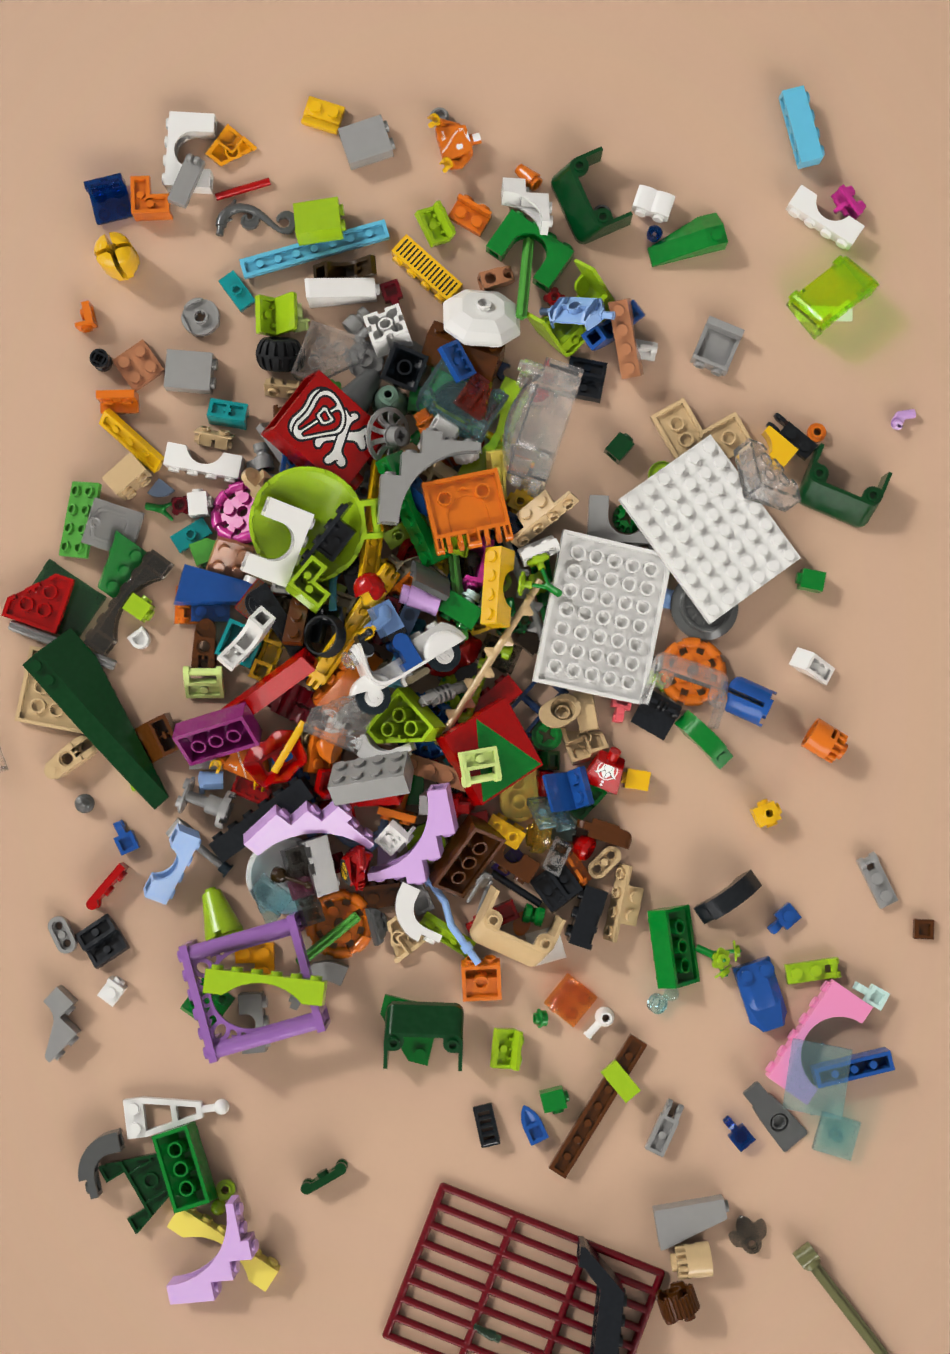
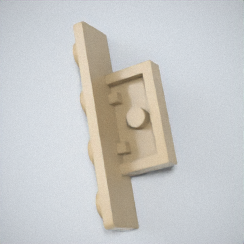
[510,490,579,548]
[603,863,644,943]

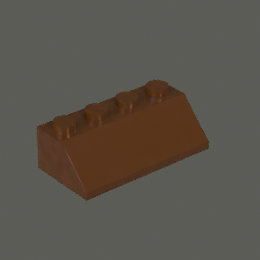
[422,320,505,386]
[429,814,506,898]

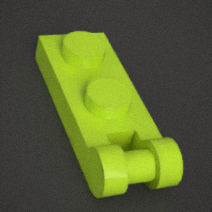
[784,957,841,985]

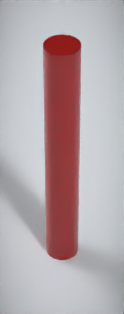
[215,178,271,201]

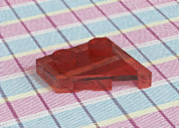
[453,372,492,424]

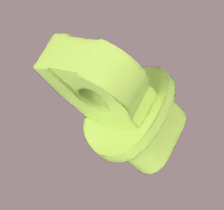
[294,303,310,333]

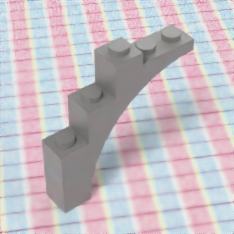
[377,428,481,526]

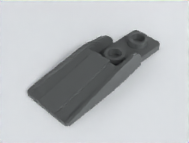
[743,1081,807,1152]

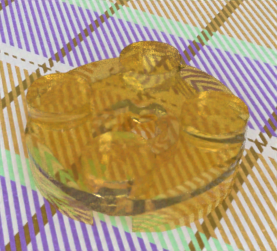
[526,814,554,854]

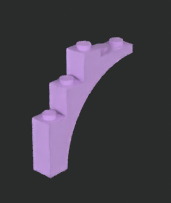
[367,782,459,885]
[243,800,374,856]
[166,1195,259,1305]

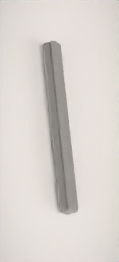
[8,620,117,670]

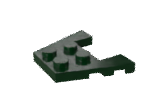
[98,1152,169,1234]

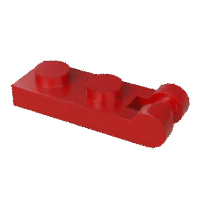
[86,862,129,910]

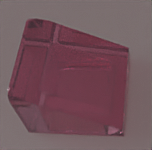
[287,875,315,901]

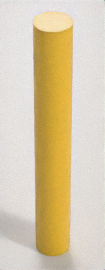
[271,720,307,774]

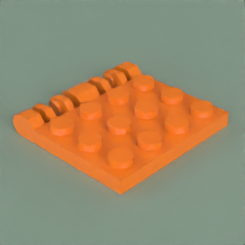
[421,468,513,556]

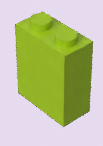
[293,197,346,246]

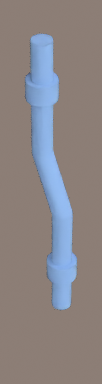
[424,877,482,966]

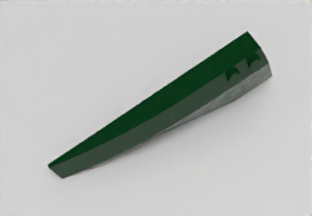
[23,628,170,810]

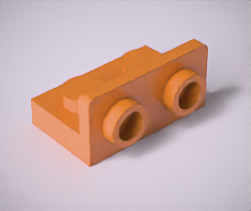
[448,194,492,237]
[96,389,139,414]

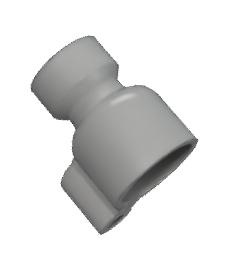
[342,306,370,342]
[246,442,275,472]

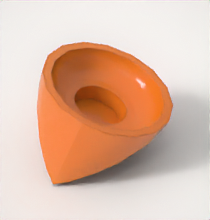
[318,733,346,764]

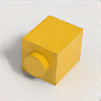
[621,768,651,791]

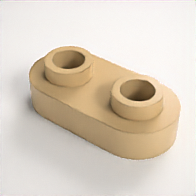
[587,845,621,879]

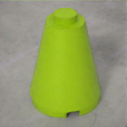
[202,887,244,941]

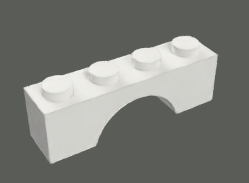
[785,185,865,250]
[163,442,245,483]

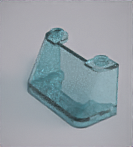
[416,358,509,443]

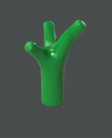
[145,502,173,521]

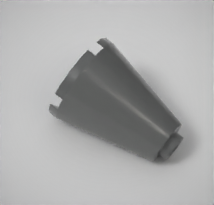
[341,369,382,413]

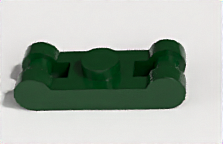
[300,1158,348,1195]

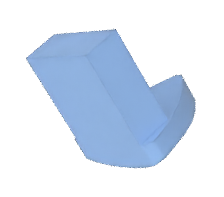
[198,771,224,794]

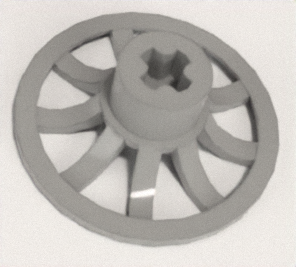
[366,407,410,461]

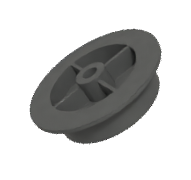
[670,584,738,641]

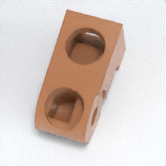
[477,266,515,291]

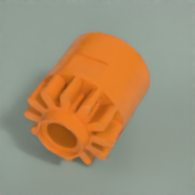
[801,718,848,763]

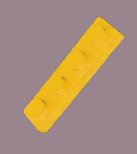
[98,408,164,473]

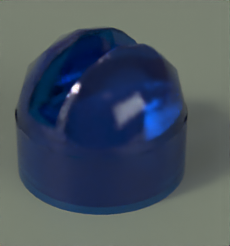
[646,225,663,242]

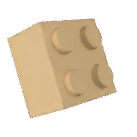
[102,452,153,501]

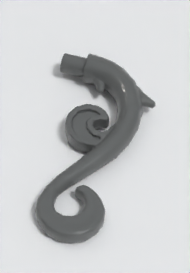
[215,199,295,237]

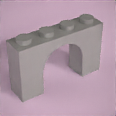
[587,495,654,550]

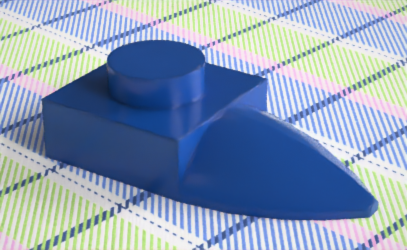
[521,1105,549,1146]

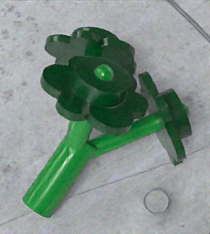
[495,597,532,636]

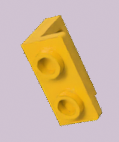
[488,812,526,850]

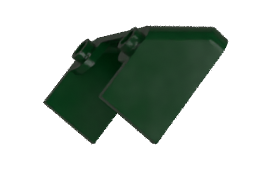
[551,146,633,244]
[796,443,892,528]
[383,1001,464,1071]

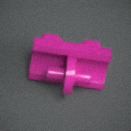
[831,184,866,220]

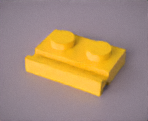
[301,96,345,135]

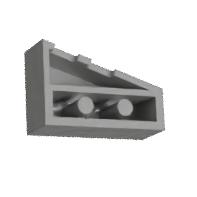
[297,835,340,898]

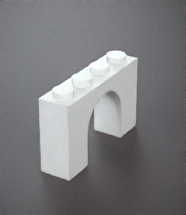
[162,111,218,194]
[240,496,315,587]

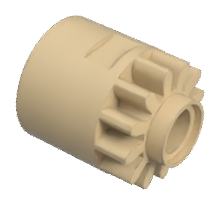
[670,1241,713,1280]

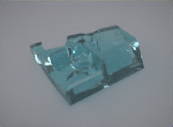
[250,873,294,924]

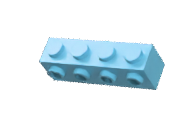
[778,85,825,169]

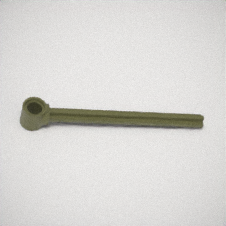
[792,1241,889,1354]

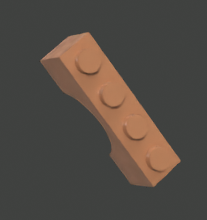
[608,298,644,379]

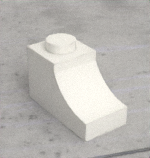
[789,647,835,685]

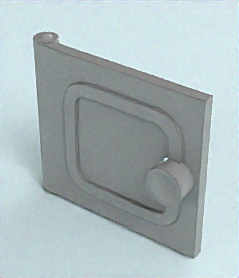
[81,497,145,551]

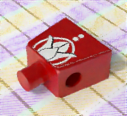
[586,747,625,795]

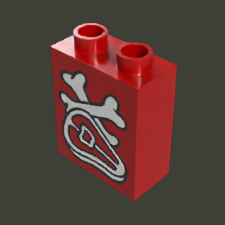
[261,370,384,491]

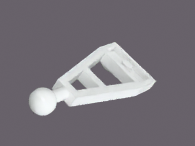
[123,1096,230,1139]

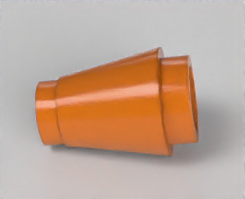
[515,164,542,191]

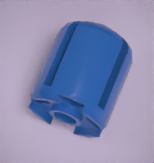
[722,677,777,727]

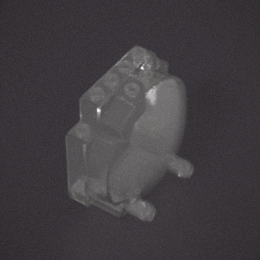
[502,357,584,497]

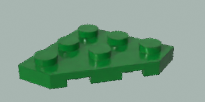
[380,994,434,1066]

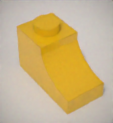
[761,425,799,470]

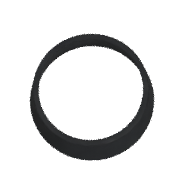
[304,615,346,658]

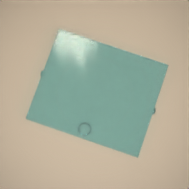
[782,1038,852,1120]

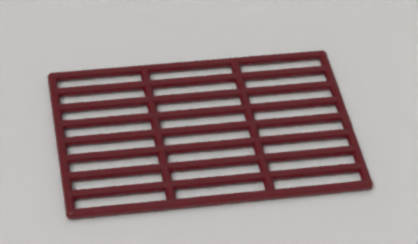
[382,1182,665,1354]

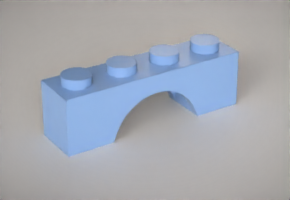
[143,823,202,905]

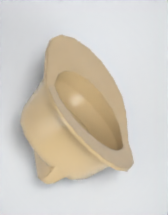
[538,694,581,728]

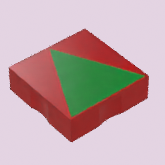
[435,697,543,806]

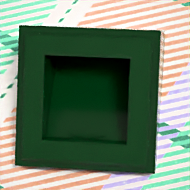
[537,751,560,770]

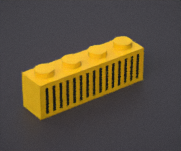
[391,234,463,304]

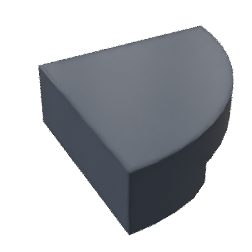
[147,478,175,497]

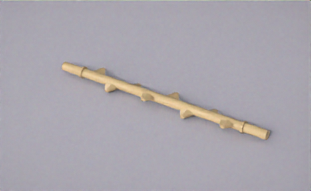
[434,578,544,746]

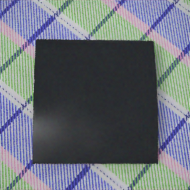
[563,356,608,403]
[530,858,583,914]
[75,914,130,969]

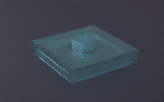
[812,1110,861,1161]

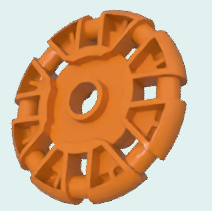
[658,637,727,706]
[305,889,372,959]

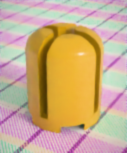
[94,232,140,281]

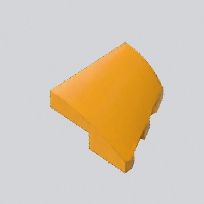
[205,124,257,166]

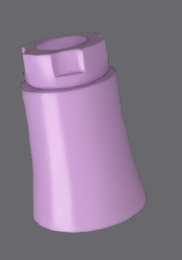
[398,584,441,617]

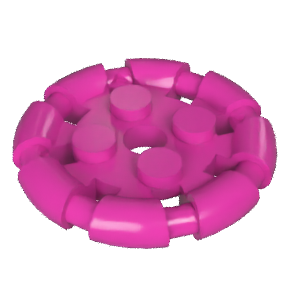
[210,480,254,544]

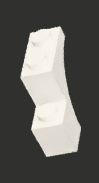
[501,177,553,235]

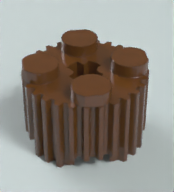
[655,1280,700,1325]

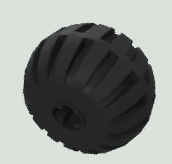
[256,337,303,372]

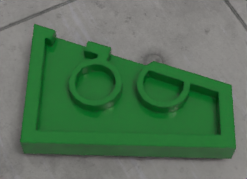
[97,530,148,599]

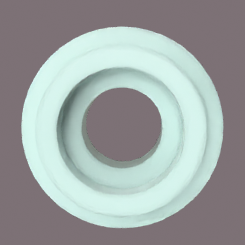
[462,588,481,604]

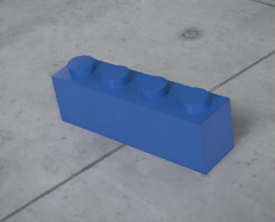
[809,1047,895,1088]

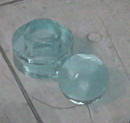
[647,989,679,1014]

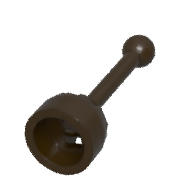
[270,866,312,889]

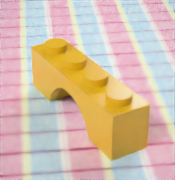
[480,546,515,629]

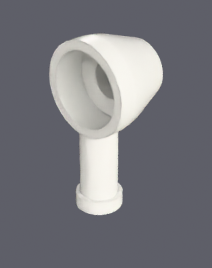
[583,1007,615,1040]

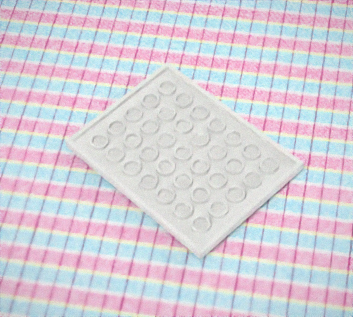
[618,434,801,624]
[532,529,670,705]

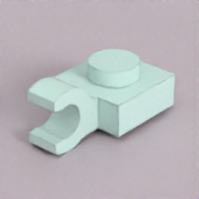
[852,981,890,1011]

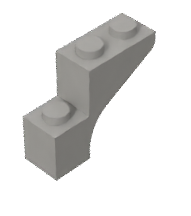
[43,984,81,1063]

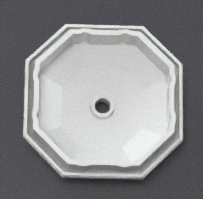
[443,289,520,347]

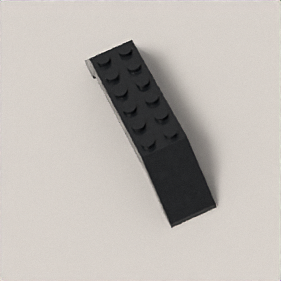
[576,1236,627,1354]

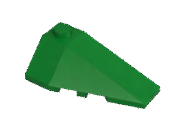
[647,213,728,267]

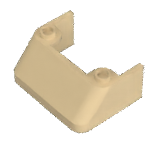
[470,885,566,967]

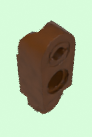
[191,618,217,668]
[576,818,632,850]

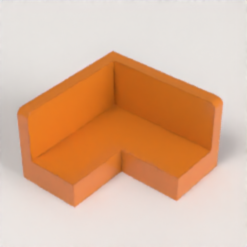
[130,176,173,221]

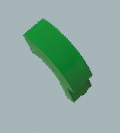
[674,710,733,769]

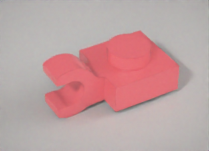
[610,699,632,723]

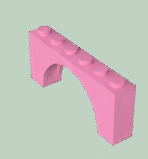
[765,978,873,1104]

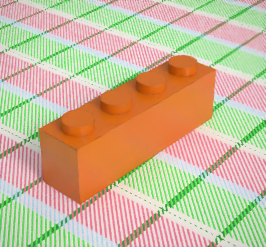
[311,650,383,718]

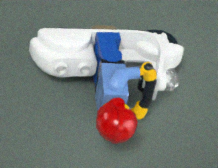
[341,572,467,715]

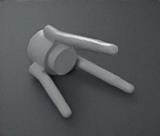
[453,870,493,915]

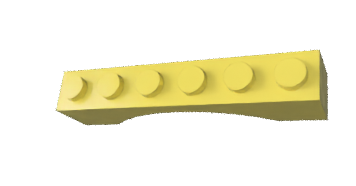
[167,1207,280,1292]

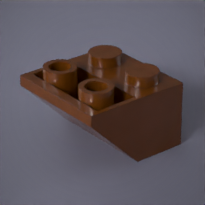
[135,712,179,763]

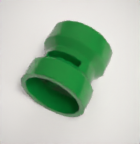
[522,903,545,927]

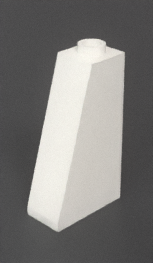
[304,278,380,308]

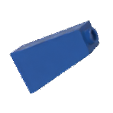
[173,564,252,606]

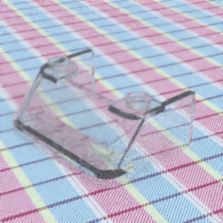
[639,652,728,729]

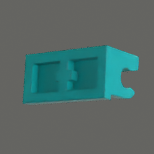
[207,398,249,430]

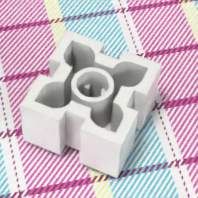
[363,303,413,358]

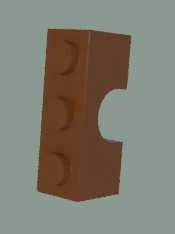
[490,843,541,885]

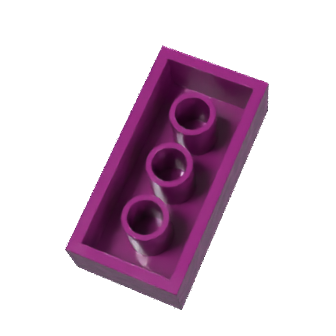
[172,702,263,766]

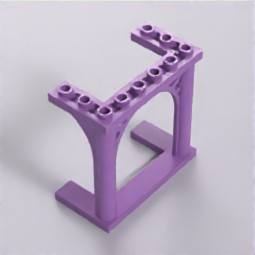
[177,911,331,1064]

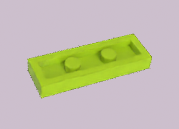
[420,911,476,957]

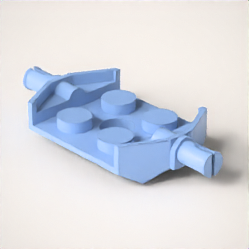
[539,297,616,331]

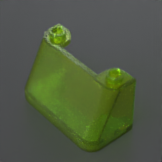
[786,255,880,340]

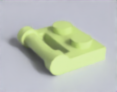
[183,666,225,698]
[458,746,502,788]

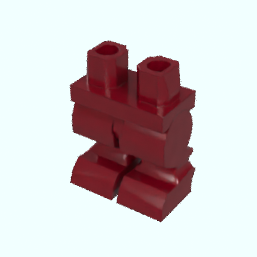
[267,684,317,728]

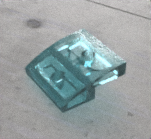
[527,797,576,832]

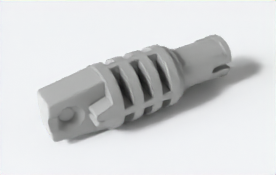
[418,680,467,707]

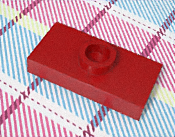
[230,775,273,804]

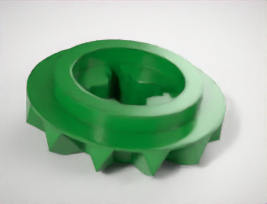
[612,505,639,533]
[531,721,562,751]

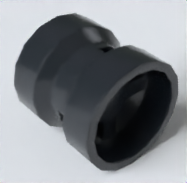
[89,349,113,372]

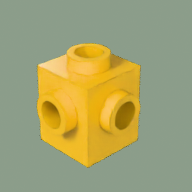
[506,489,534,517]
[749,798,782,828]

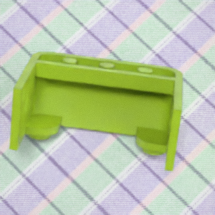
[527,259,615,357]

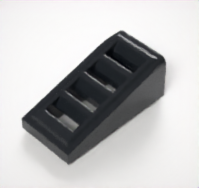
[473,1102,500,1148]

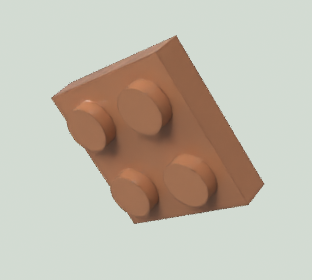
[112,339,165,392]
[206,536,255,580]

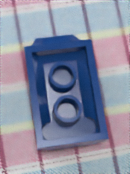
[732,956,787,1032]

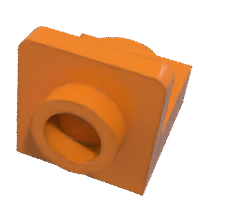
[74,301,98,333]

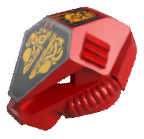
[340,845,373,891]

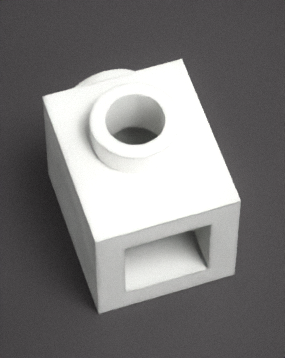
[187,489,213,518]

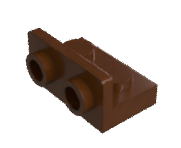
[363,878,401,908]

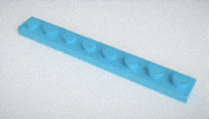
[239,219,390,280]

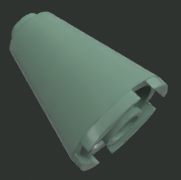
[372,385,409,424]

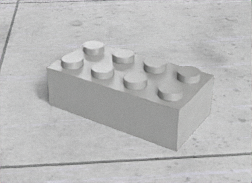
[327,751,414,806]

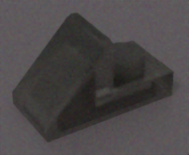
[542,836,574,877]

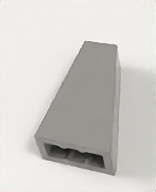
[652,1194,729,1251]

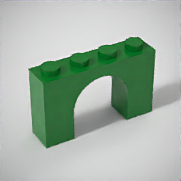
[486,209,574,293]

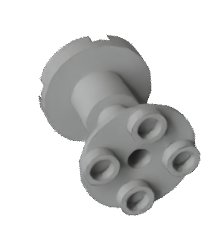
[175,777,237,829]

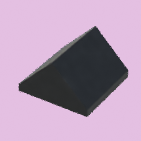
[380,342,429,393]

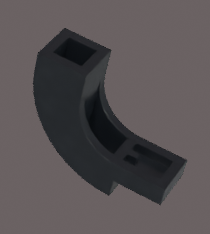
[693,870,762,924]

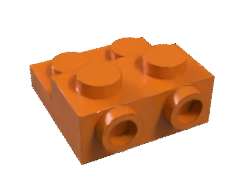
[461,955,502,1002]

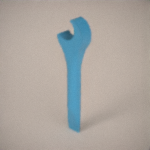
[329,573,342,611]

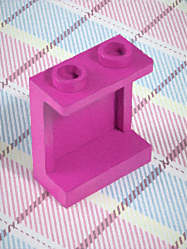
[462,536,495,593]

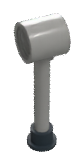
[166,818,234,877]

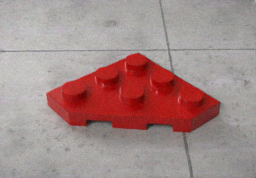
[1,573,76,634]

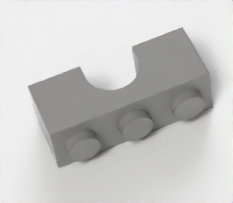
[238,991,271,1054]

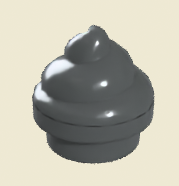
[75,794,95,813]

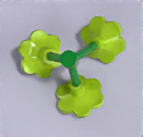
[518,553,562,597]

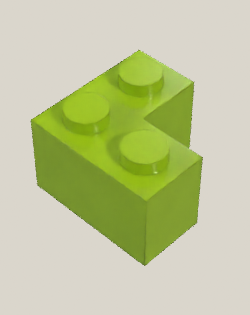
[285,555,331,614]

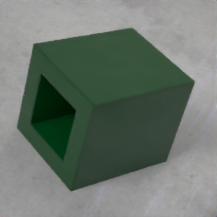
[604,432,634,464]

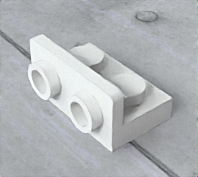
[517,535,560,567]
[374,820,416,856]

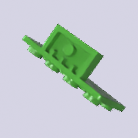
[59,481,102,559]

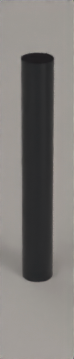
[491,870,542,907]

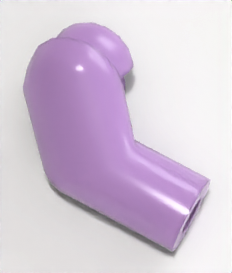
[891,409,916,430]

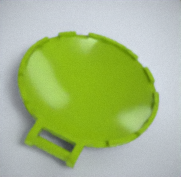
[249,466,384,582]

